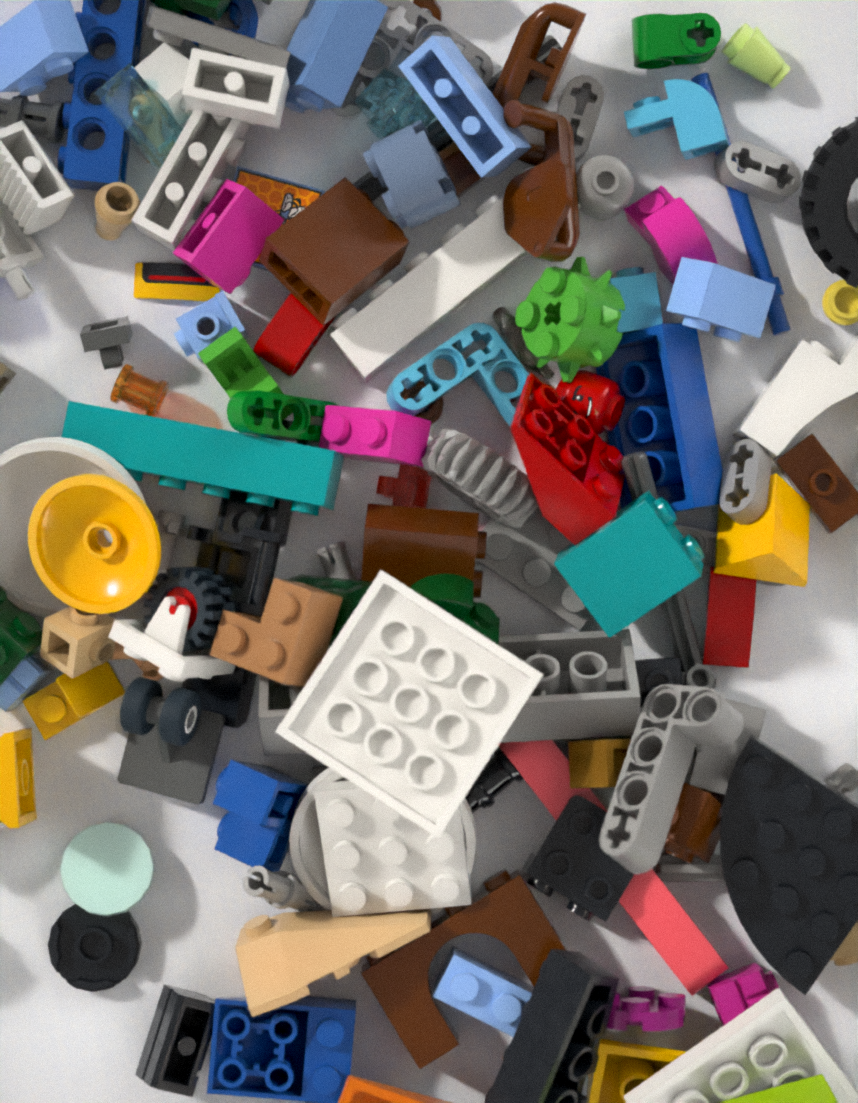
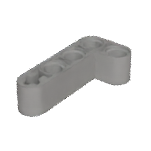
[599,684,743,874]

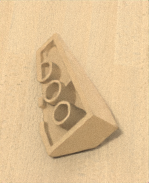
[235,909,432,1017]

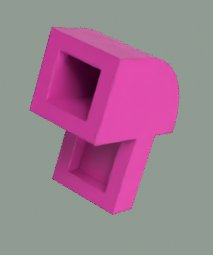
[624,185,718,285]

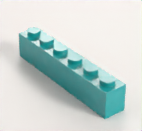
[61,401,344,516]

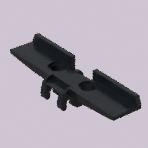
[182,420,308,728]

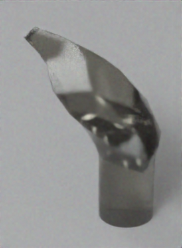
[493,307,554,379]

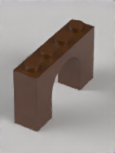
[361,869,568,1069]

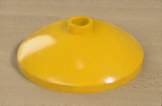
[28,474,161,614]

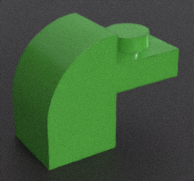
[197,327,293,437]

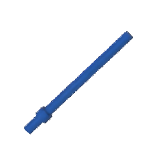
[691,73,791,336]

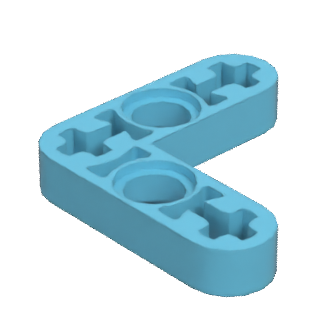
[386,323,529,426]

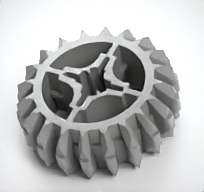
[422,429,538,528]

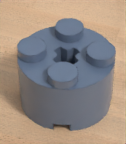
[363,119,461,229]

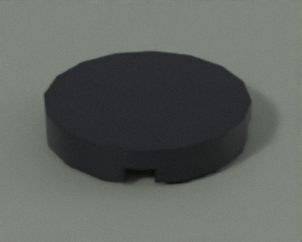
[48,904,142,992]

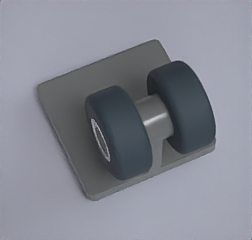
[117,677,225,804]

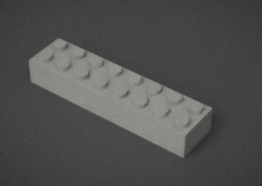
[259,629,641,756]

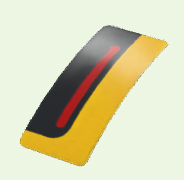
[134,262,220,301]

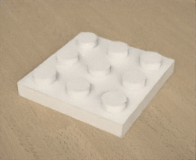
[314,780,472,917]

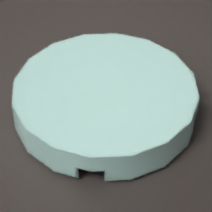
[60,822,154,917]

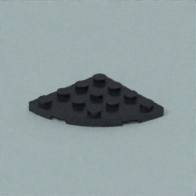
[720,734,858,995]

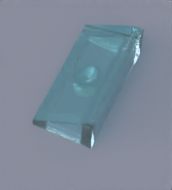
[95,63,183,169]

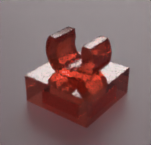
[376,464,431,508]

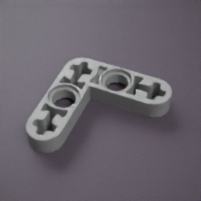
[331,0,493,117]

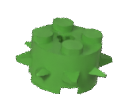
[515,257,625,383]

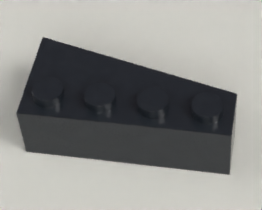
[485,949,620,1103]

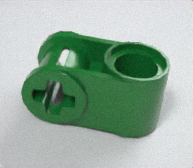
[631,12,721,69]

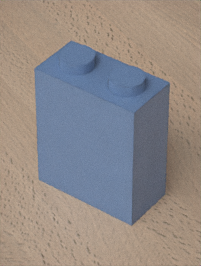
[285,0,388,113]

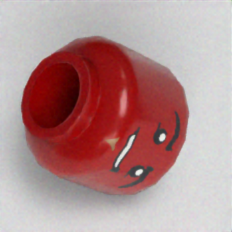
[556,370,625,436]

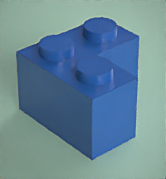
[213,760,309,872]

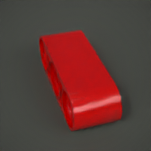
[253,293,338,378]

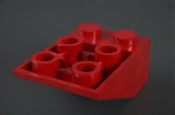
[510,373,625,545]

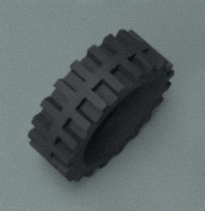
[799,117,858,288]

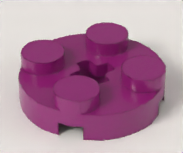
[607,986,686,1031]

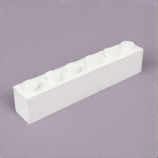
[330,167,581,383]

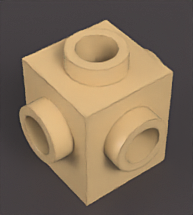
[40,606,116,679]

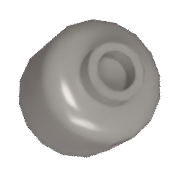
[576,155,634,220]

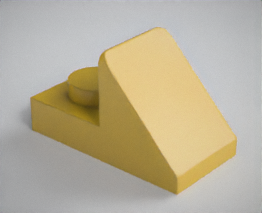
[22,661,126,740]

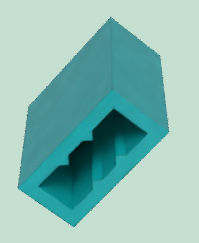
[554,490,705,638]

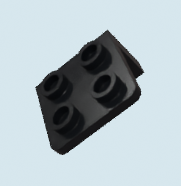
[522,795,634,922]

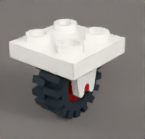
[108,567,236,682]

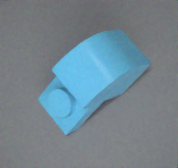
[624,79,729,160]

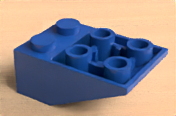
[207,996,356,1103]

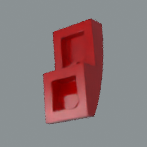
[702,566,757,668]

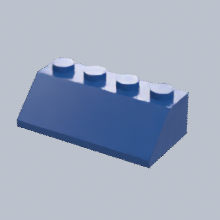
[596,323,723,513]

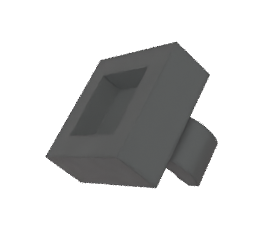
[80,316,132,370]

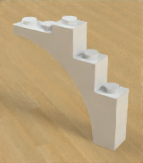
[733,334,858,459]

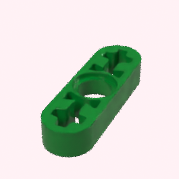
[227,390,339,443]

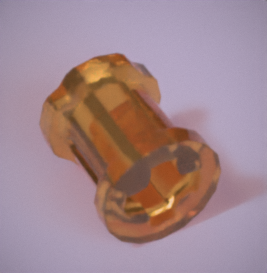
[110,364,169,417]

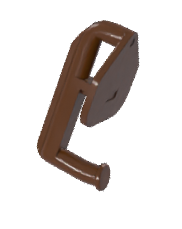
[493,2,586,166]
[503,100,580,262]

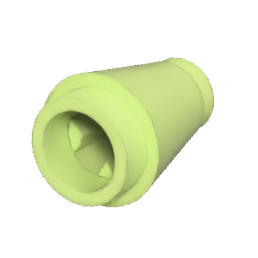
[721,23,791,89]

